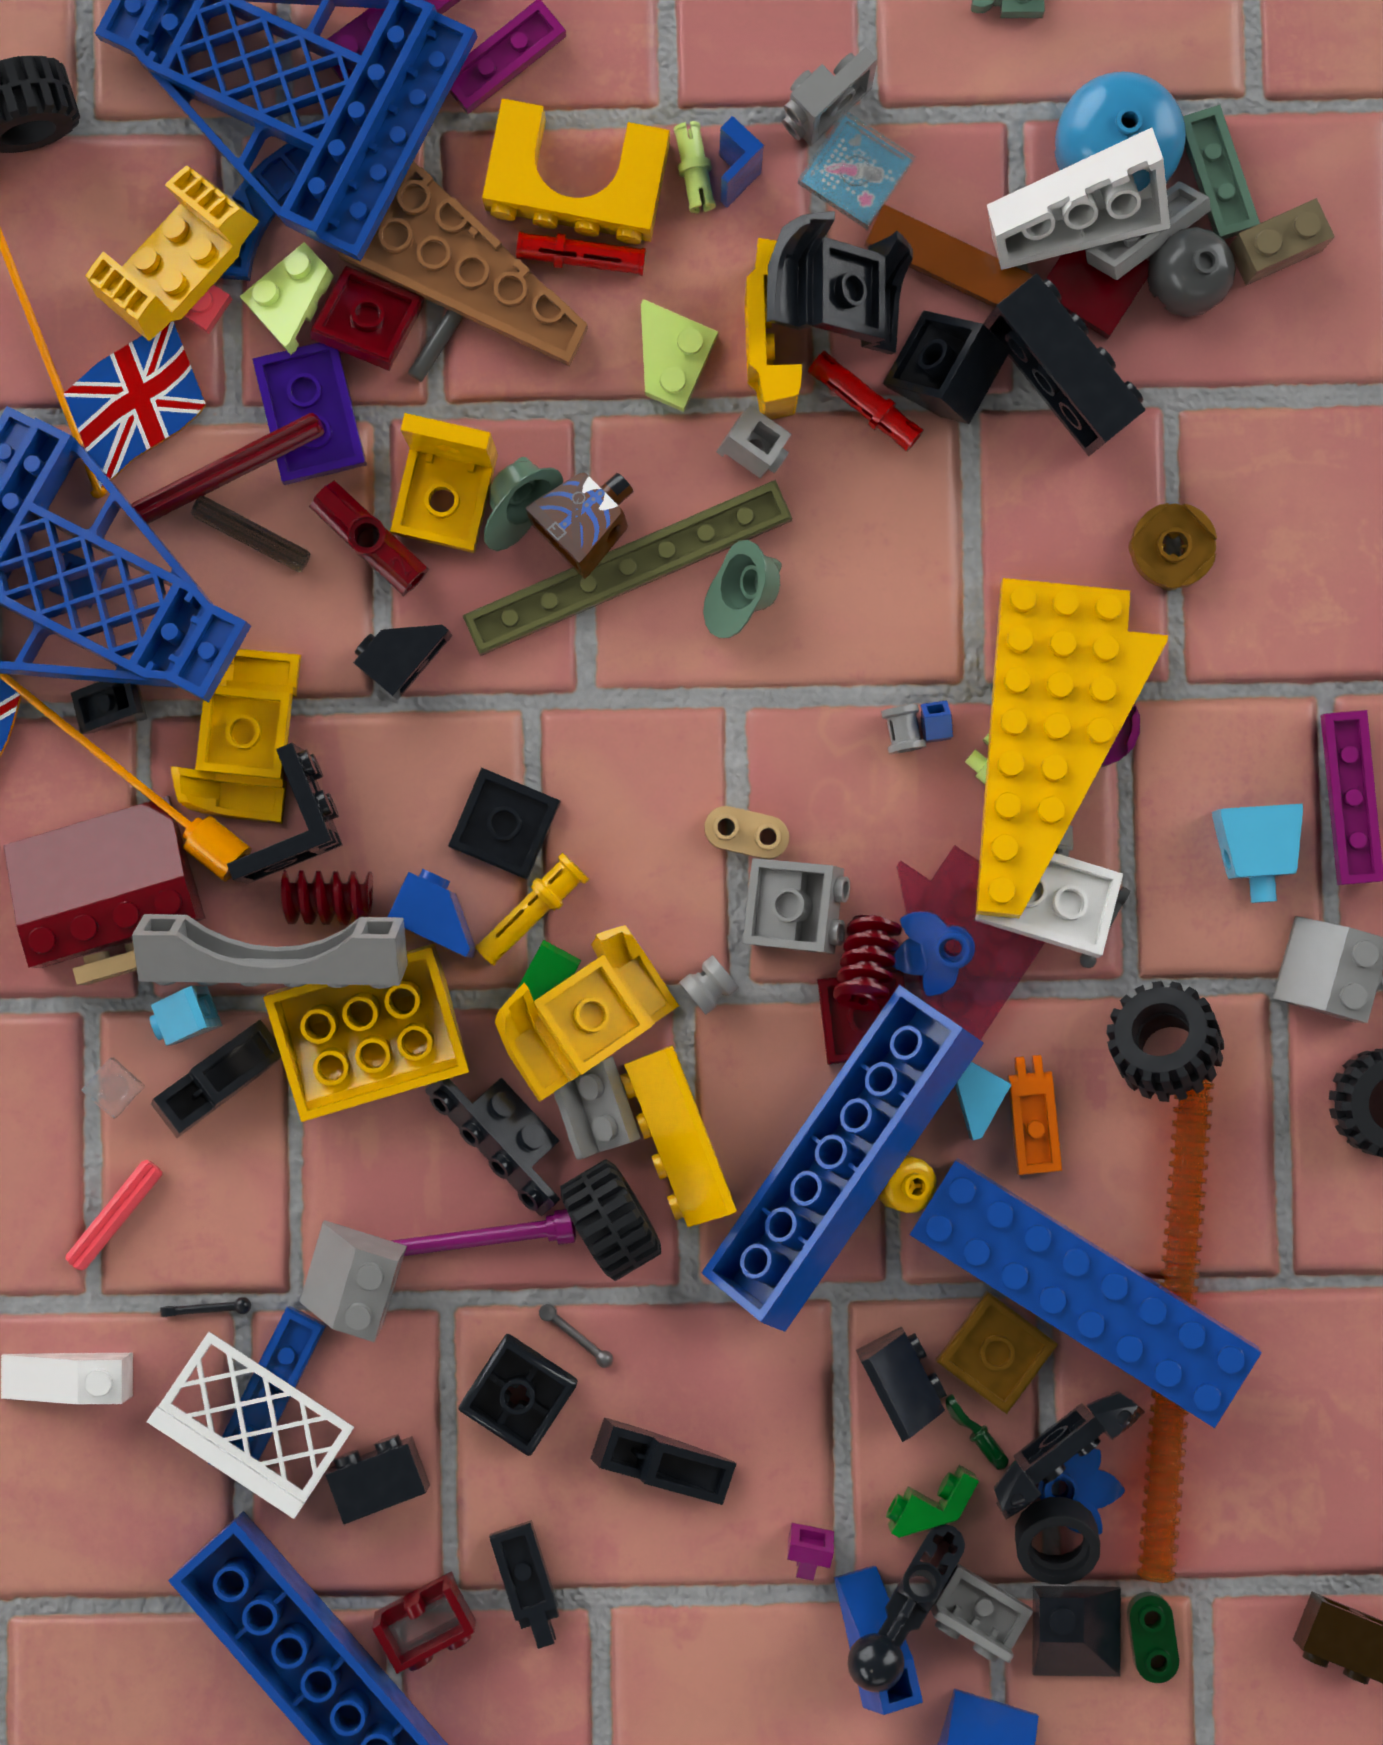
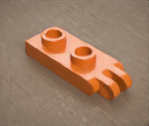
[1008,1055,1062,1175]

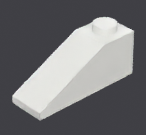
[1,1353,133,1404]

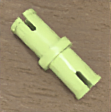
[673,121,716,213]

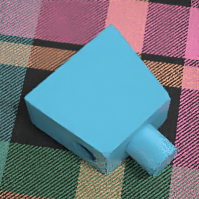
[1212,804,1303,903]

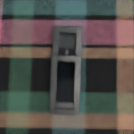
[151,1020,281,1138]
[590,1417,736,1505]

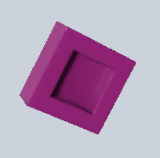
[787,1523,834,1581]

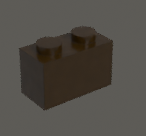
[1293,1591,1383,1685]

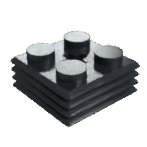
[459,1334,578,1456]

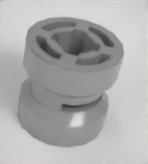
[680,955,739,1015]

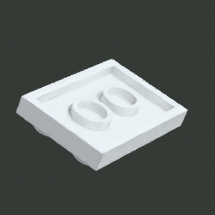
[974,853,1123,958]

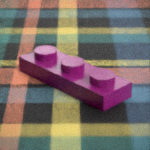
[449,0,566,114]

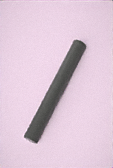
[408,310,463,382]

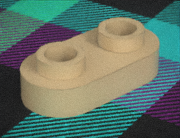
[704,806,789,859]

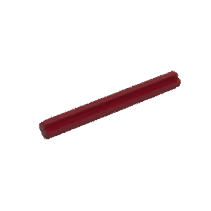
[131,413,325,524]

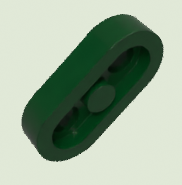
[1127,1592,1179,1683]

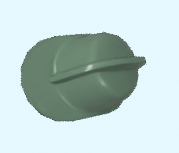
[484,457,563,551]
[703,540,782,638]

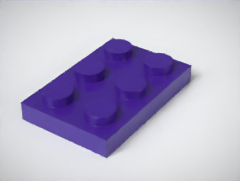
[252,342,367,485]

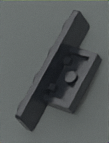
[425,1077,560,1216]

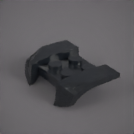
[767,211,913,355]
[994,1391,1145,1519]

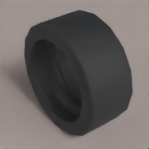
[1015,1497,1100,1585]

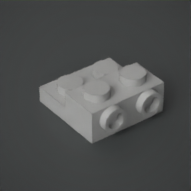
[782,47,878,146]
[742,858,850,954]

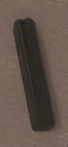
[191,496,311,572]

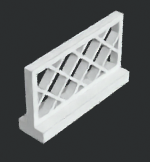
[147,1332,354,1519]

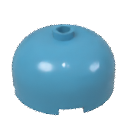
[1054,71,1186,192]

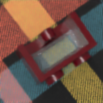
[372,1571,476,1674]

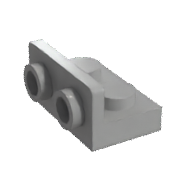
[554,1056,641,1160]

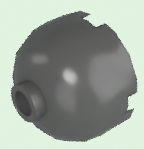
[1147,227,1236,317]

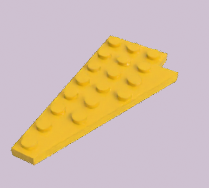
[976,578,1168,919]

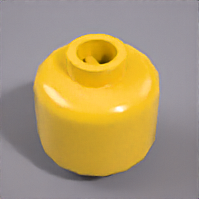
[878,1155,937,1213]

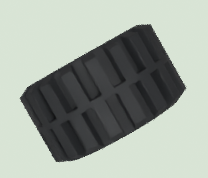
[0,56,80,153]
[1106,981,1224,1102]
[1329,1048,1383,1157]
[560,1159,661,1281]

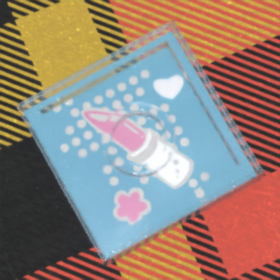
[797,110,916,230]

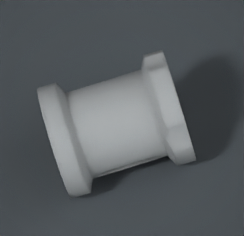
[881,704,927,754]

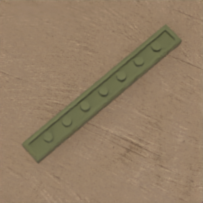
[462,480,793,656]

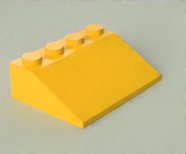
[263,943,470,1122]

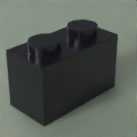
[325,1434,430,1524]

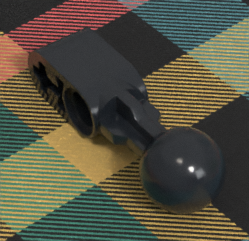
[847,1524,965,1693]

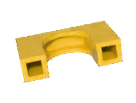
[482,98,670,244]

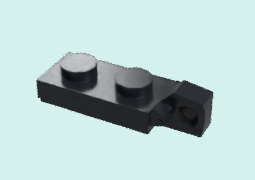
[489,1520,559,1649]

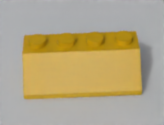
[620,1045,737,1228]

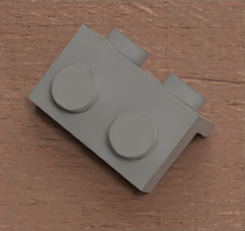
[931,1564,1033,1663]

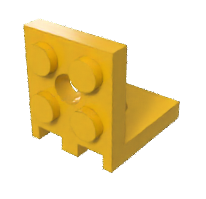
[390,413,498,553]

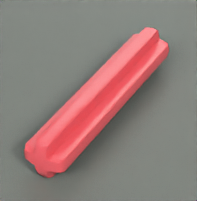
[66,1160,162,1271]

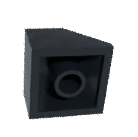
[883,310,1010,424]
[856,1327,947,1442]

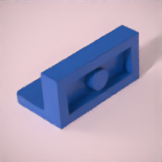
[719,116,764,208]

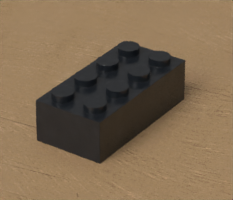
[983,273,1146,456]

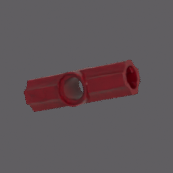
[309,480,429,596]

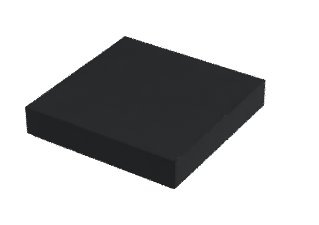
[448,767,561,880]

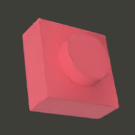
[184,284,233,334]

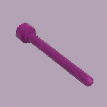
[391,1209,576,1256]

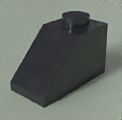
[353,624,452,701]

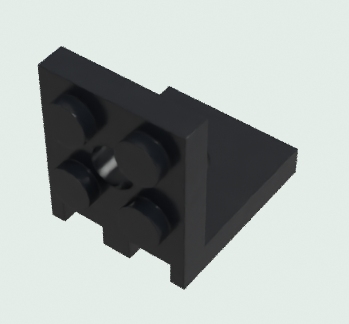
[227,743,343,884]

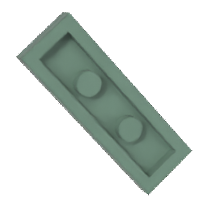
[1183,105,1260,239]

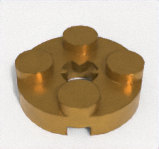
[1128,503,1217,591]

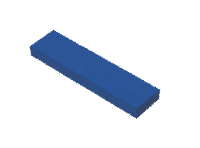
[208,1306,327,1466]

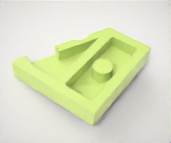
[240,242,334,355]
[641,299,718,412]

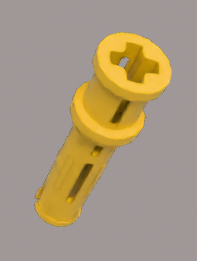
[475,852,590,966]

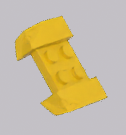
[170,649,301,824]
[495,925,679,1102]

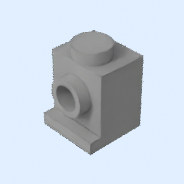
[716,404,791,478]

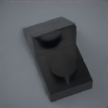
[71,682,147,734]

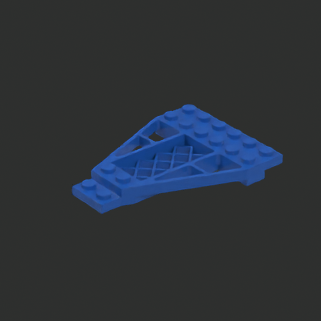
[95,0,478,262]
[0,406,251,703]

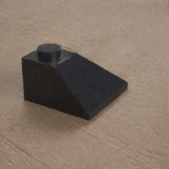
[1032,1586,1121,1677]

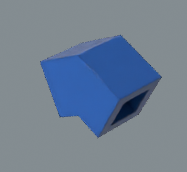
[920,700,953,743]

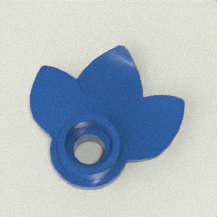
[893,912,975,996]
[1038,1448,1125,1535]

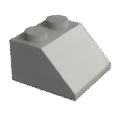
[1272,916,1383,1023]
[300,1220,407,1342]

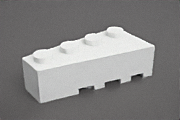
[987,128,1170,270]

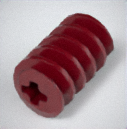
[281,870,373,925]
[833,915,902,1011]

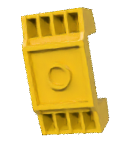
[85,166,259,341]
[744,238,802,420]

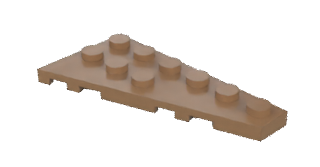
[339,161,588,366]

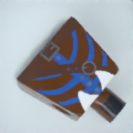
[525,472,634,579]

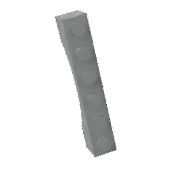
[132,914,408,989]

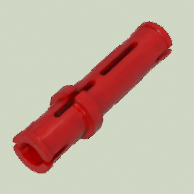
[516,231,646,276]
[808,350,924,452]

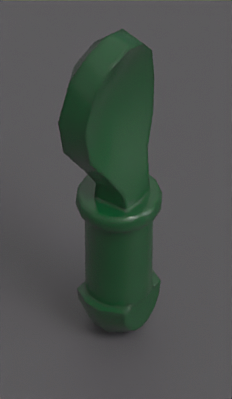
[945,1394,1009,1470]

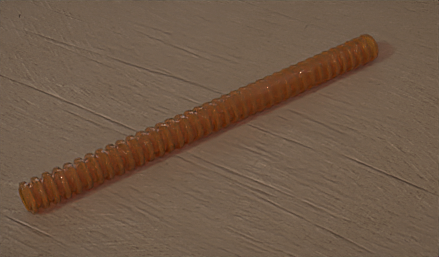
[1137,1070,1216,1583]

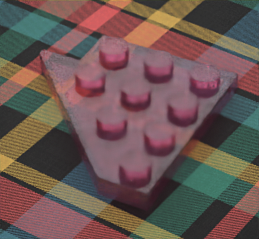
[896,845,1045,1040]

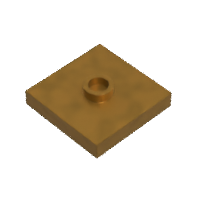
[936,1290,1058,1414]

